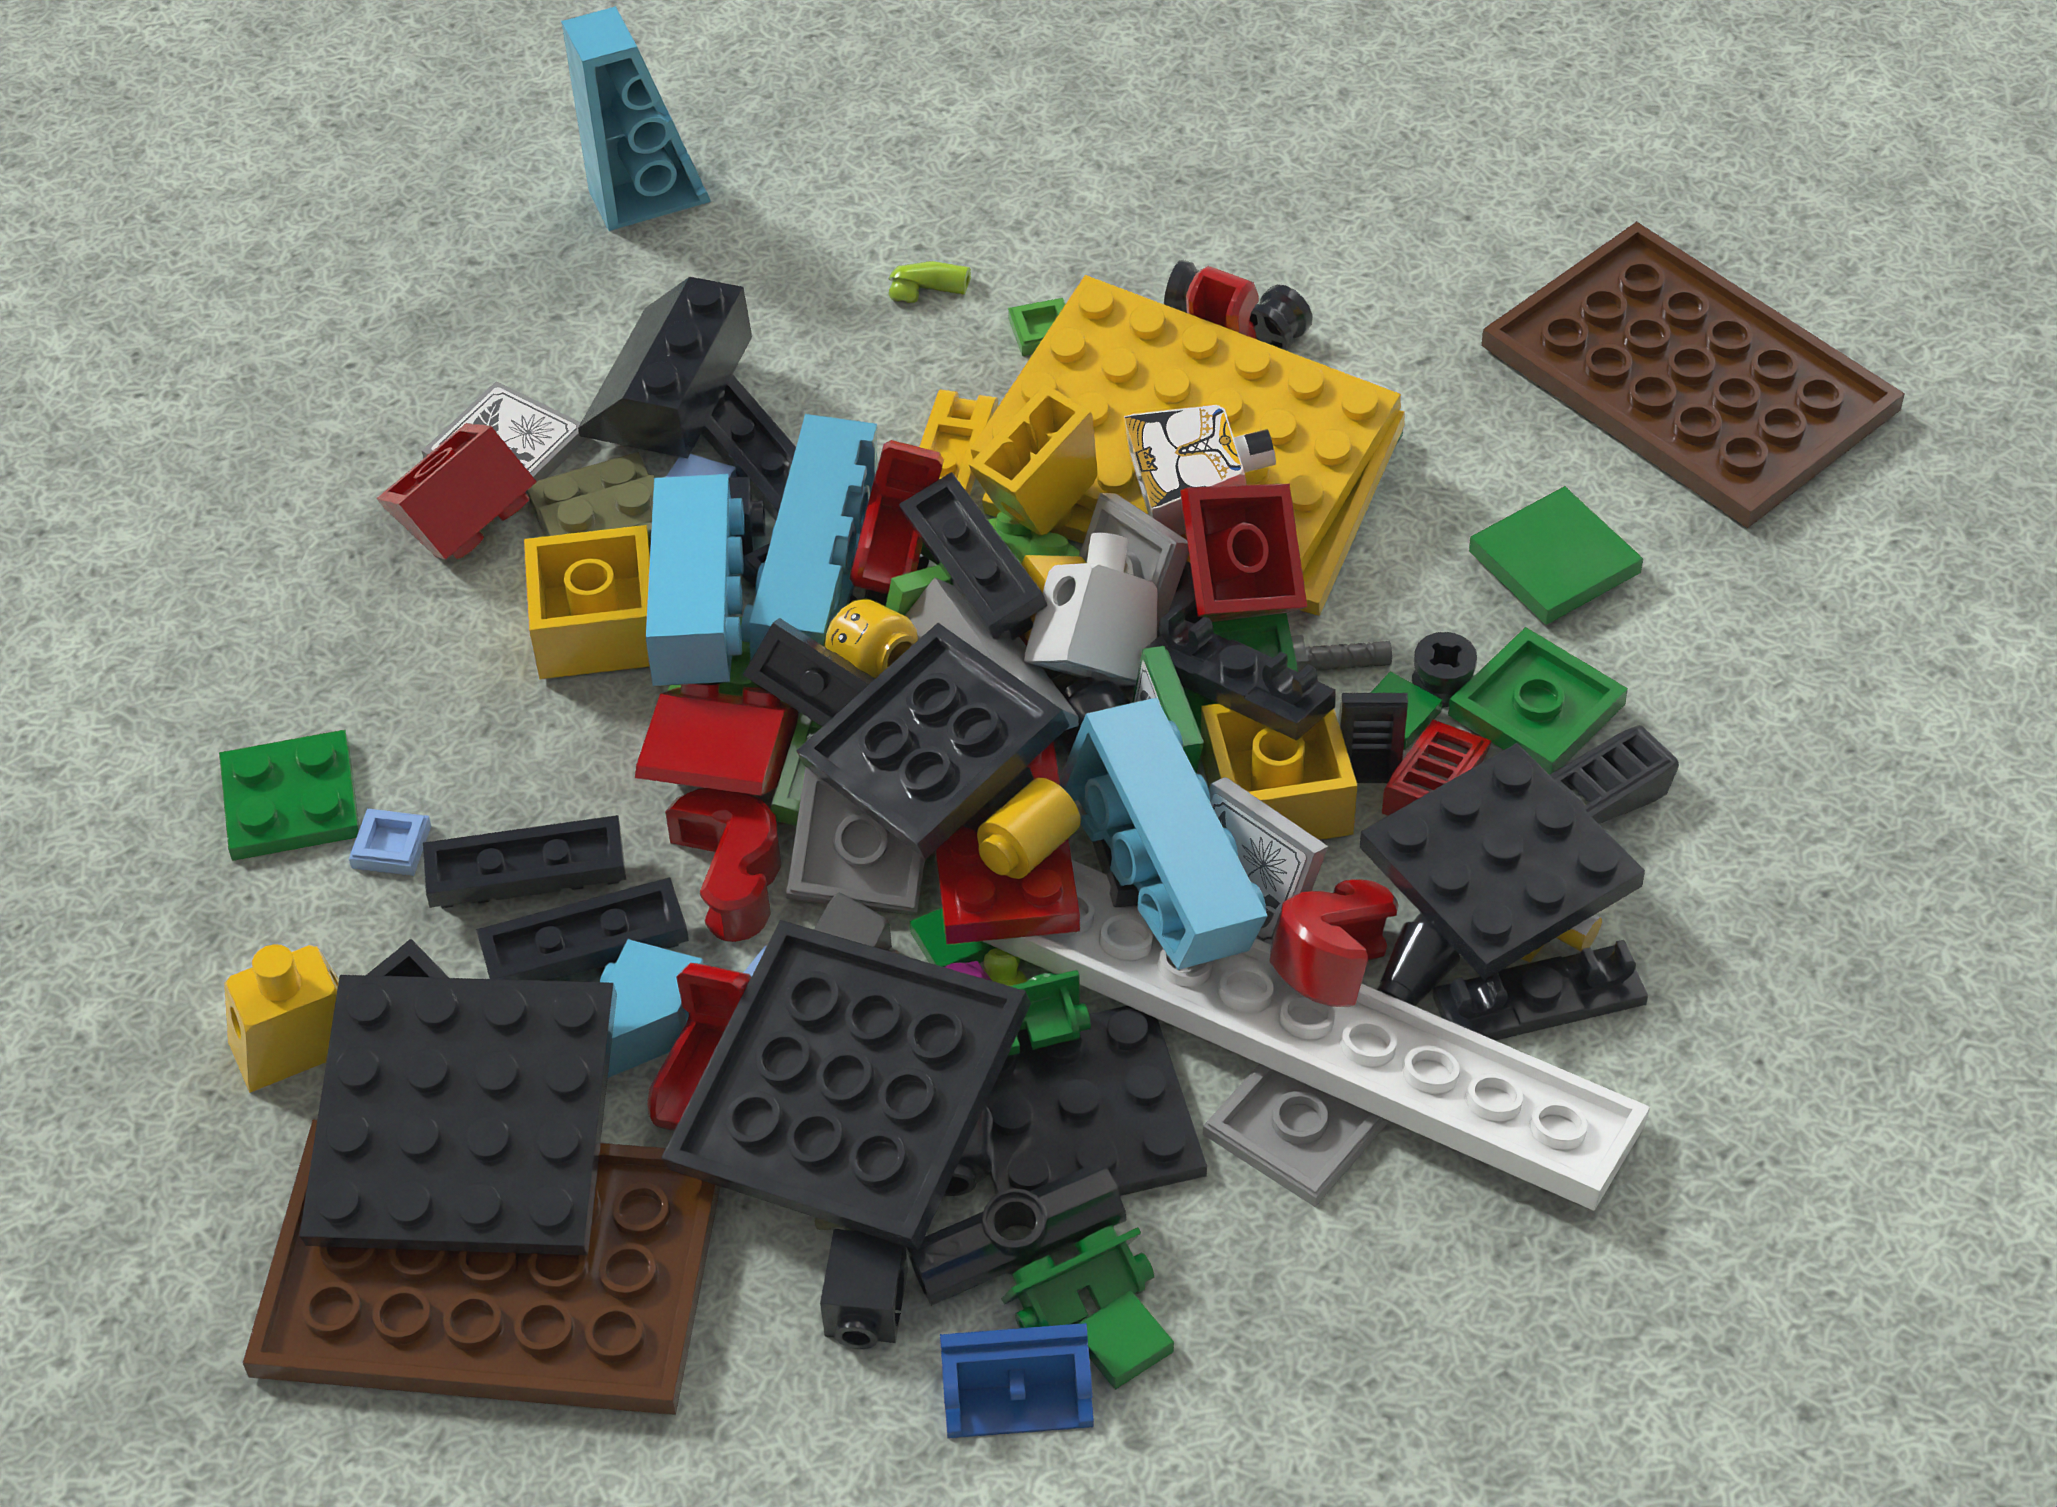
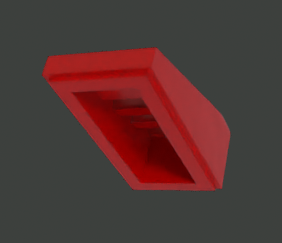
[1382,719,1492,816]

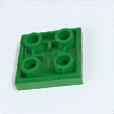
[1469,486,1643,625]

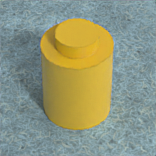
[977,778,1081,879]

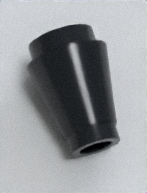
[1376,914,1460,1006]

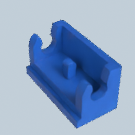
[940,1323,1094,1439]

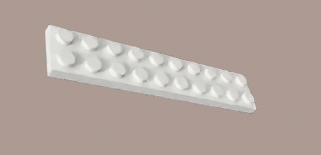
[983,860,1650,1211]

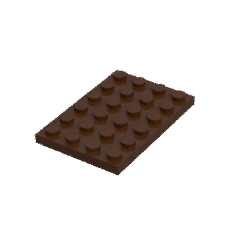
[1481,221,1905,528]
[243,1119,720,1415]

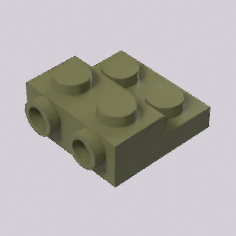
[527,451,655,548]

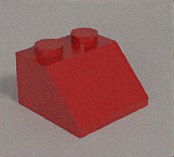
[376,423,537,560]
[1180,483,1307,622]
[635,682,799,796]

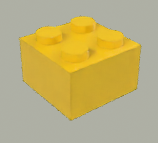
[524,525,650,679]
[1201,704,1357,840]

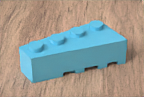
[561,6,711,231]
[741,414,877,660]
[646,474,744,686]
[1059,697,1268,970]

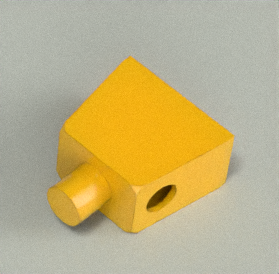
[969,384,1098,535]
[224,944,339,1093]

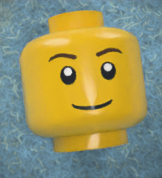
[824,599,918,679]

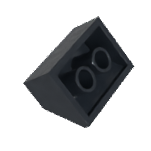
[578,277,752,459]

